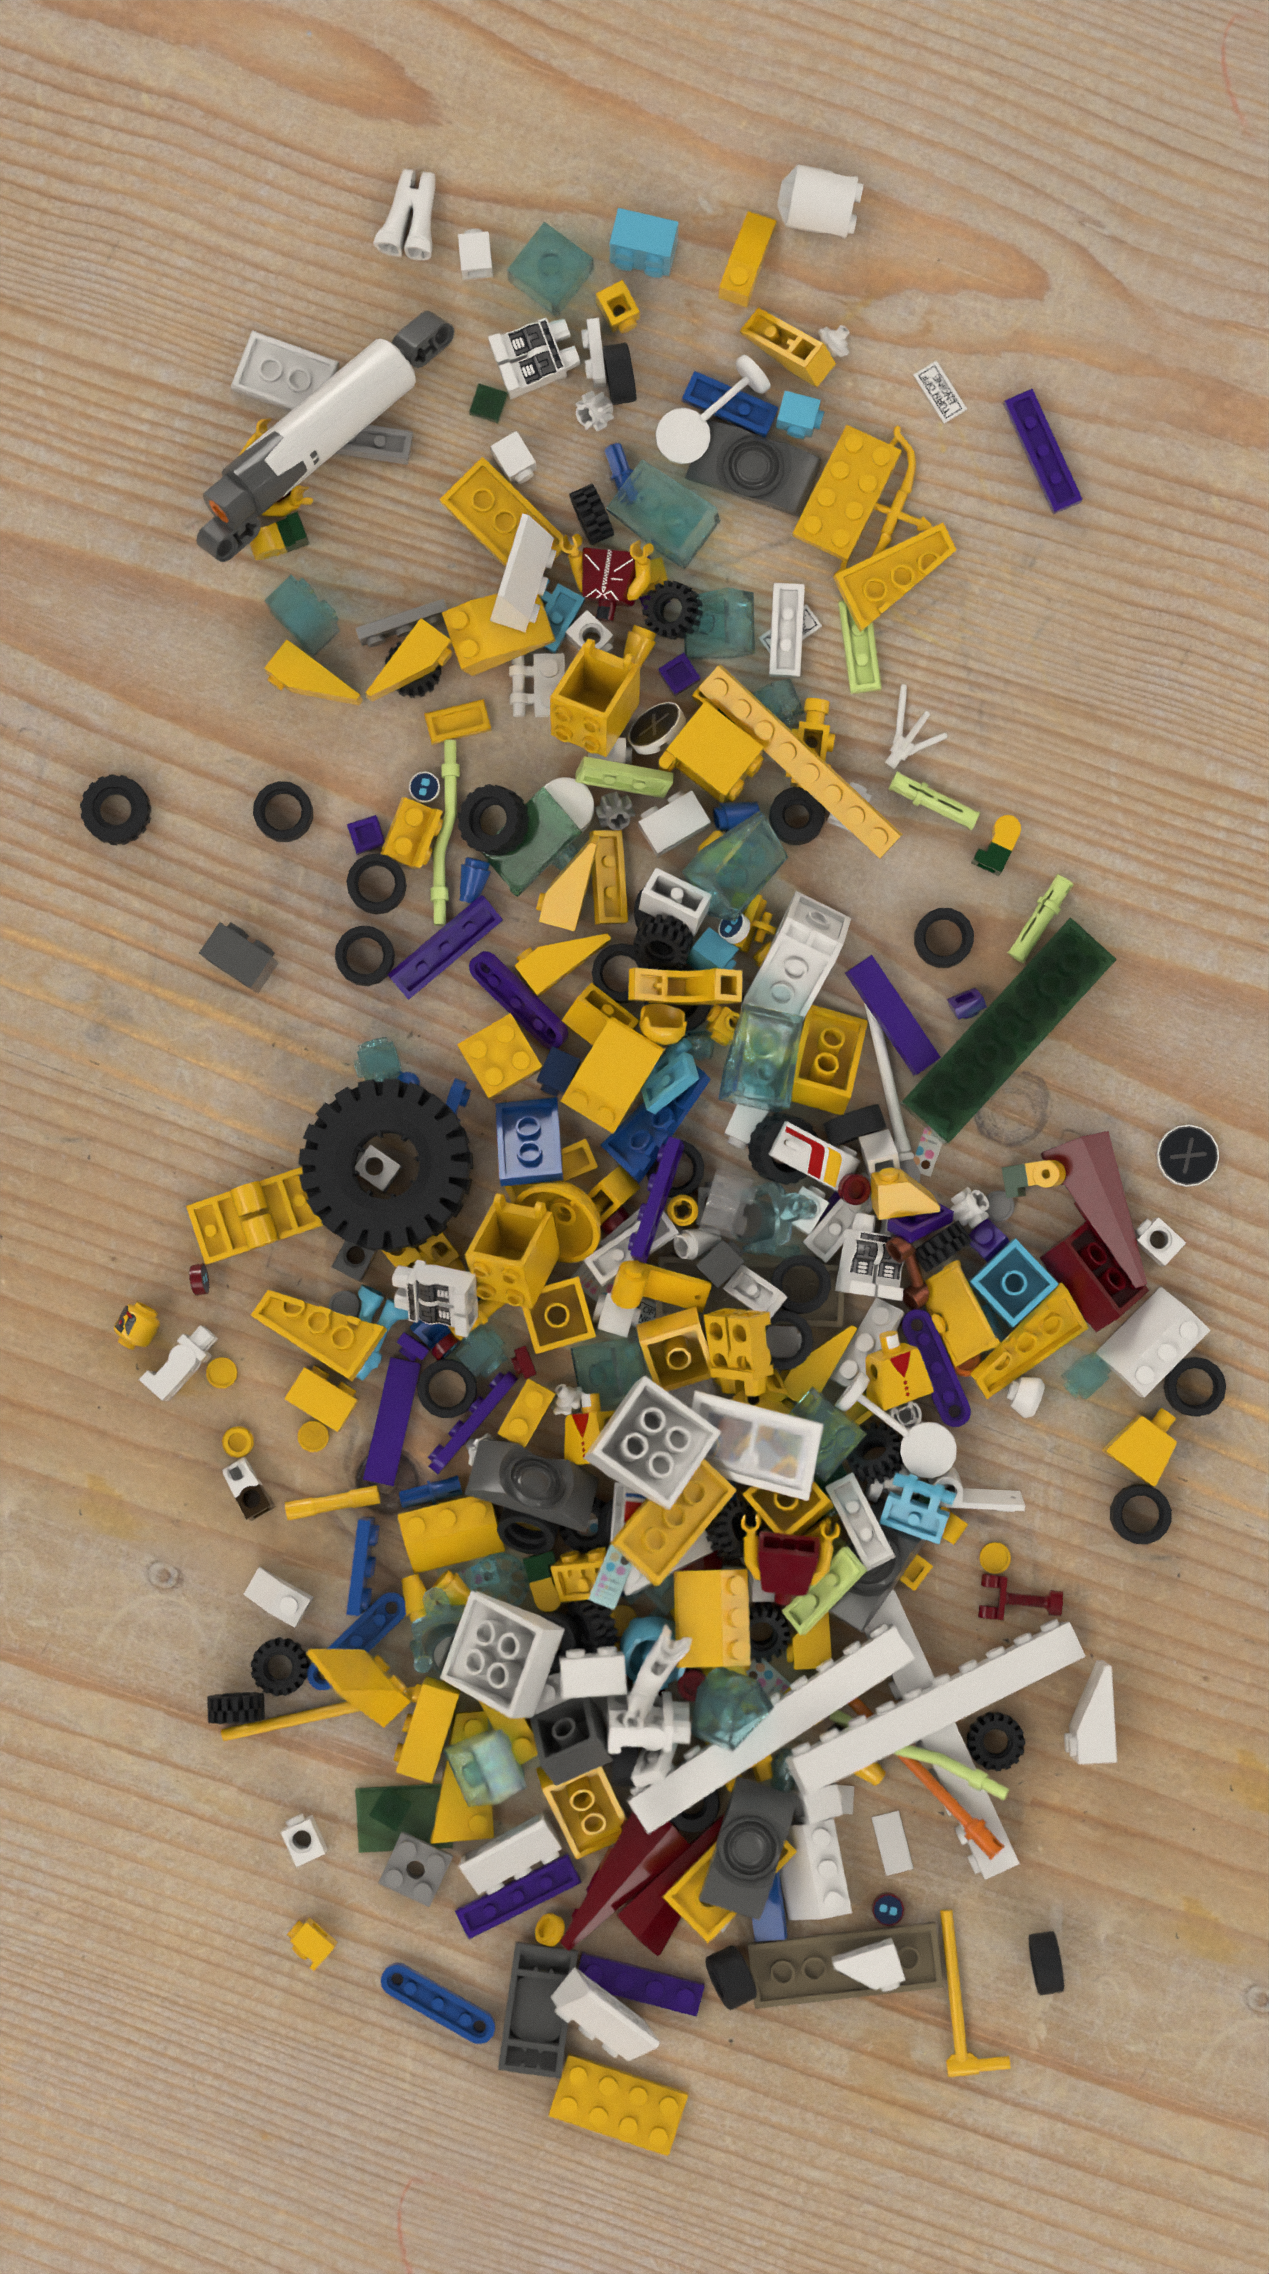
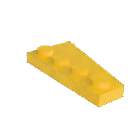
[833,523,957,632]
[970,1283,1089,1399]
[251,1290,387,1382]
[430,1710,494,1844]

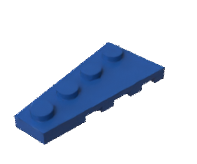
[600,1064,711,1183]

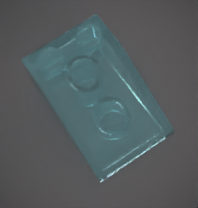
[606,460,721,570]
[682,811,788,922]
[718,1004,803,1113]

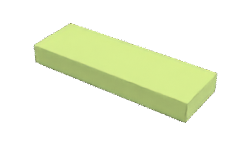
[838,601,881,694]
[575,756,674,798]
[782,1547,867,1635]

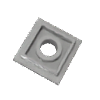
[378,1831,454,1907]

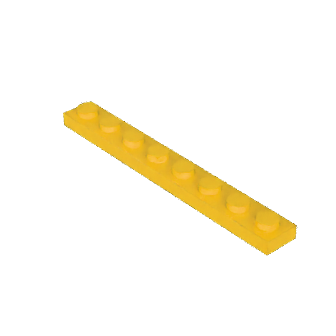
[698,665,903,858]

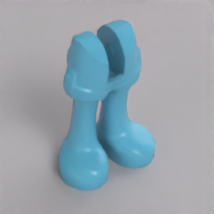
[356,1284,409,1381]

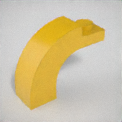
[628,968,742,1005]

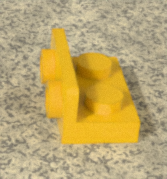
[380,797,443,869]
[550,1548,607,1602]

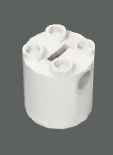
[777,164,864,239]

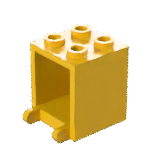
[550,638,640,757]
[659,701,765,803]
[465,1193,561,1309]

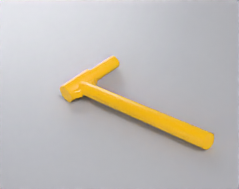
[940,1909,1011,2078]

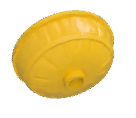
[514,1181,601,1263]

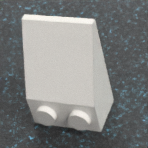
[1064,1660,1117,1764]

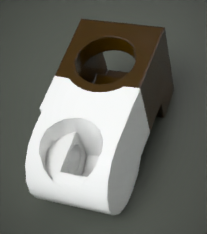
[222,1457,276,1521]

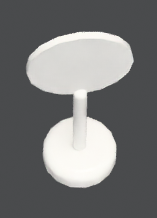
[655,354,771,464]
[835,1371,957,1478]

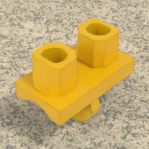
[732,893,777,954]

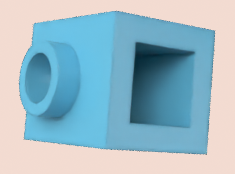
[776,391,824,439]
[686,927,739,971]

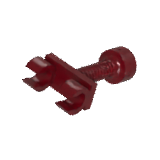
[978,1574,1063,1621]

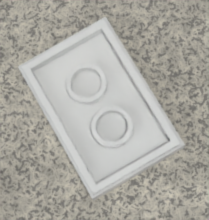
[231,330,339,411]

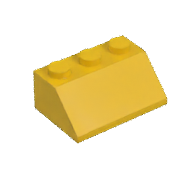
[397,1496,506,1574]
[674,1569,751,1668]

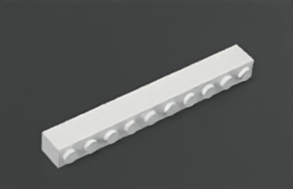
[864,1588,1020,1880]
[785,1619,1086,1795]
[627,1623,916,1834]

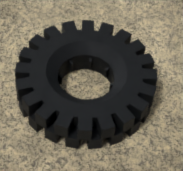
[298,1078,474,1252]

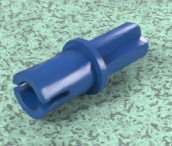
[605,443,641,506]
[399,1475,463,1508]

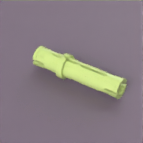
[888,771,980,830]
[1008,874,1074,963]

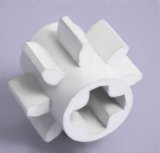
[575,391,614,431]
[951,1187,989,1228]

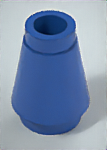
[713,801,760,833]
[459,857,491,903]

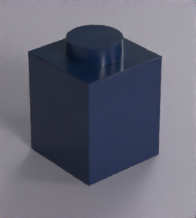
[536,1047,581,1098]

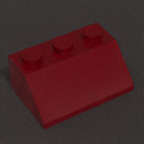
[1039,1221,1150,1333]

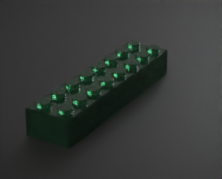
[899,917,1117,1146]

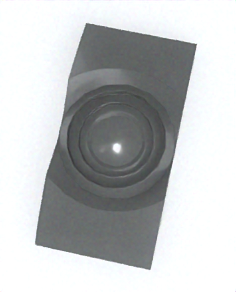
[685,420,821,517]
[465,1440,599,1533]
[828,1497,926,1633]
[698,1776,797,1920]
[498,1942,578,2079]

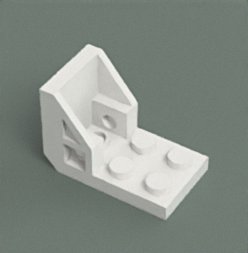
[740,891,851,1033]

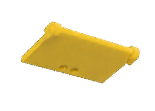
[925,1260,1001,1367]

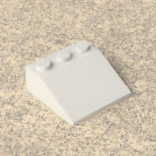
[584,1376,721,1510]
[440,1591,565,1718]

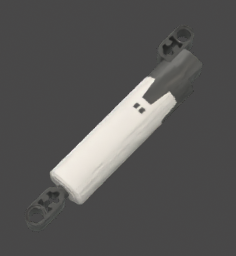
[196,311,454,562]

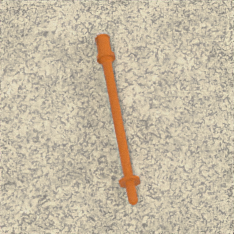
[847,1697,1005,1860]

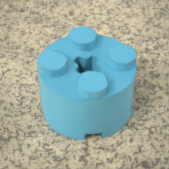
[620,1616,686,1690]

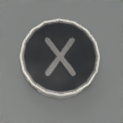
[628,702,686,755]
[1156,1125,1219,1187]

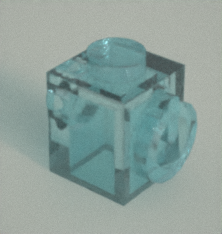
[752,679,804,727]
[353,1037,403,1082]
[455,1329,508,1379]
[1061,1352,1111,1399]

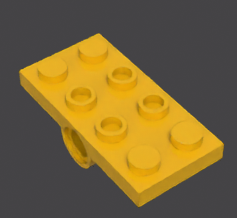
[186,1167,324,1265]

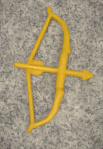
[834,425,932,575]

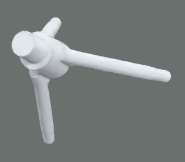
[885,684,948,769]

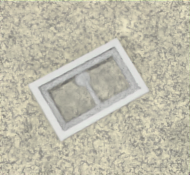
[691,1391,824,1501]

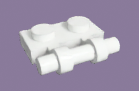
[509,653,565,717]

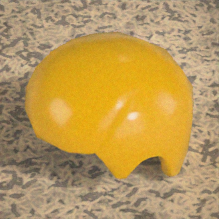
[639,1004,687,1046]

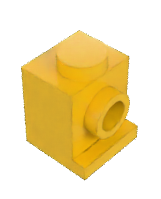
[595,280,640,334]
[286,1917,337,1971]

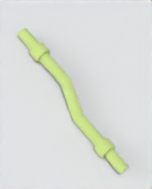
[430,739,460,926]
[829,1710,1010,1800]

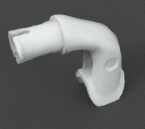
[623,1625,692,1731]

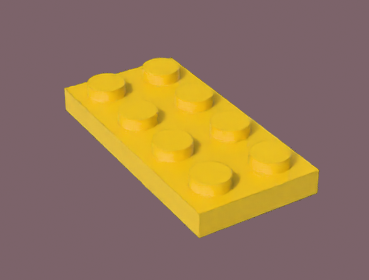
[792,424,902,562]
[439,456,570,569]
[610,1459,737,1586]
[662,1840,797,1943]
[548,2053,688,2156]

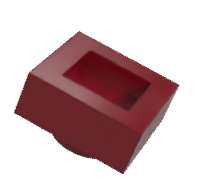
[511,1345,537,1379]

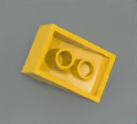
[442,593,556,676]
[783,1005,868,1115]
[561,1016,665,1134]
[306,1649,411,1728]
[536,1765,628,1860]

